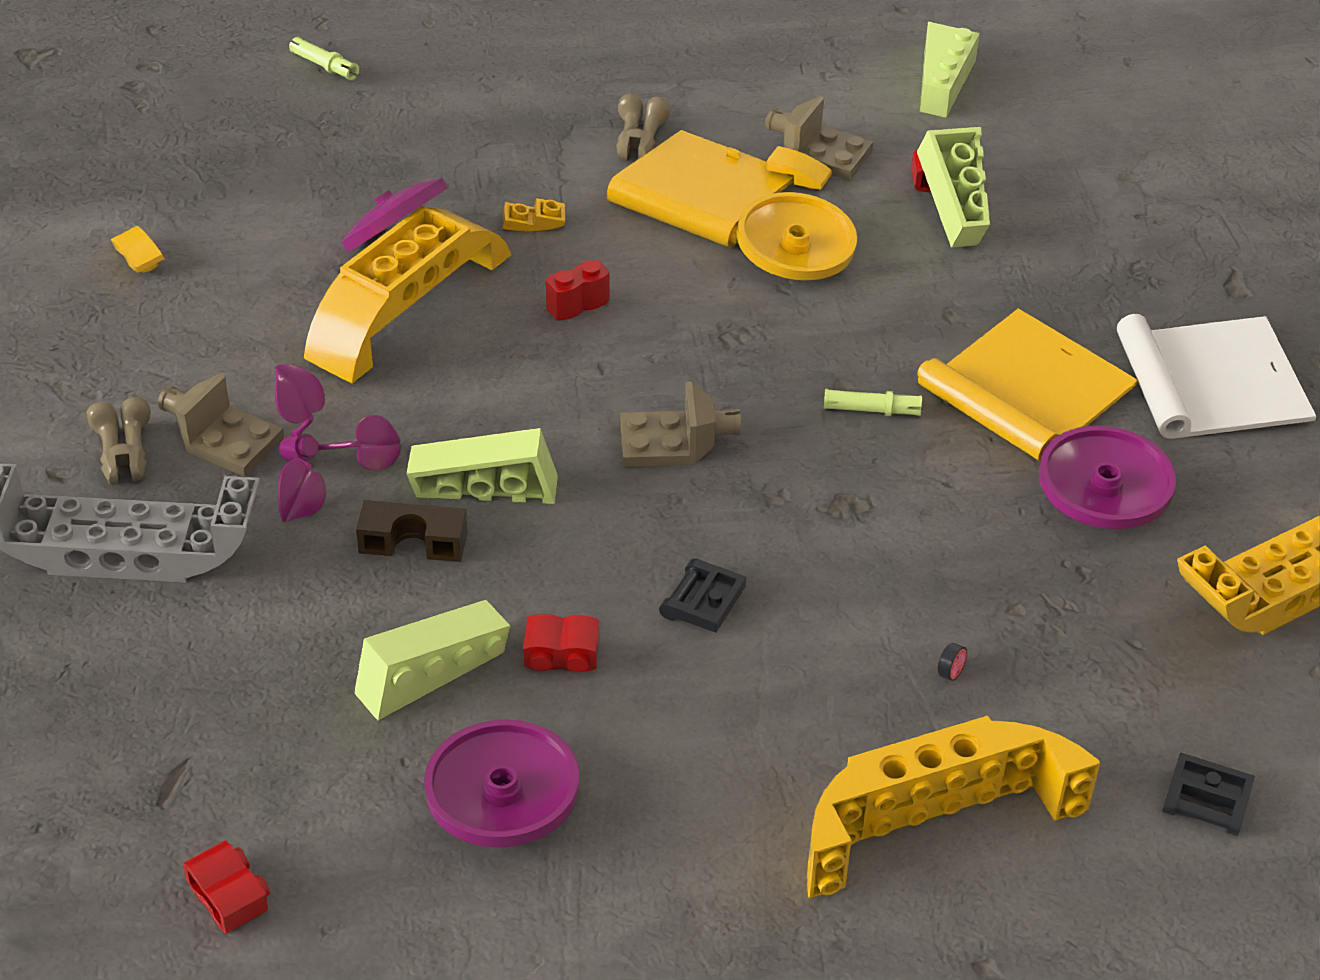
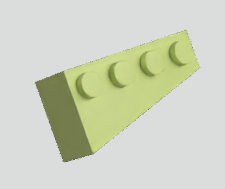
[920,22,980,118]
[917,127,990,248]
[406,428,558,504]
[355,600,510,721]

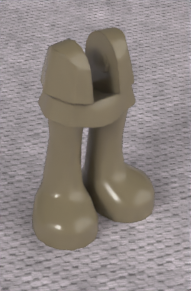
[616,94,671,161]
[87,397,151,485]

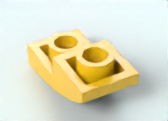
[767,146,832,190]
[502,198,565,231]
[111,226,165,273]

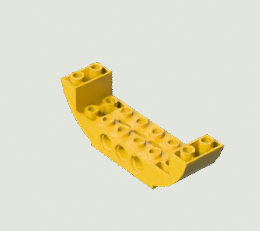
[304,205,511,384]
[1177,516,1320,635]
[807,716,1100,899]

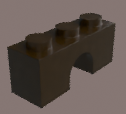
[356,500,468,562]

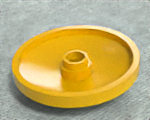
[737,192,857,280]

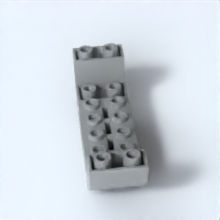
[0,463,260,583]

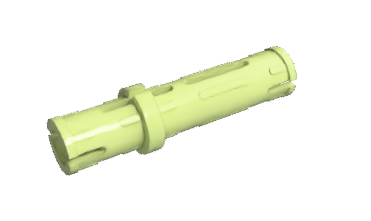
[289,37,359,80]
[824,389,922,417]

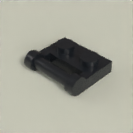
[659,559,746,633]
[1162,752,1255,836]

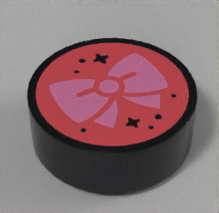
[938,643,967,681]

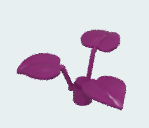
[274,365,401,522]

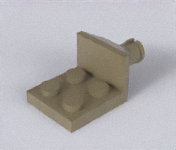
[765,96,873,181]
[158,375,284,477]
[620,382,741,467]

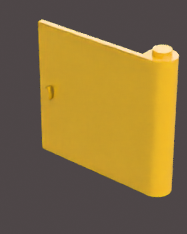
[607,130,794,248]
[917,308,1138,462]

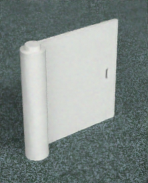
[1117,314,1316,439]

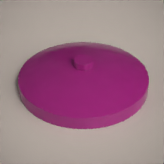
[341,177,449,253]
[1039,426,1176,529]
[424,720,580,847]

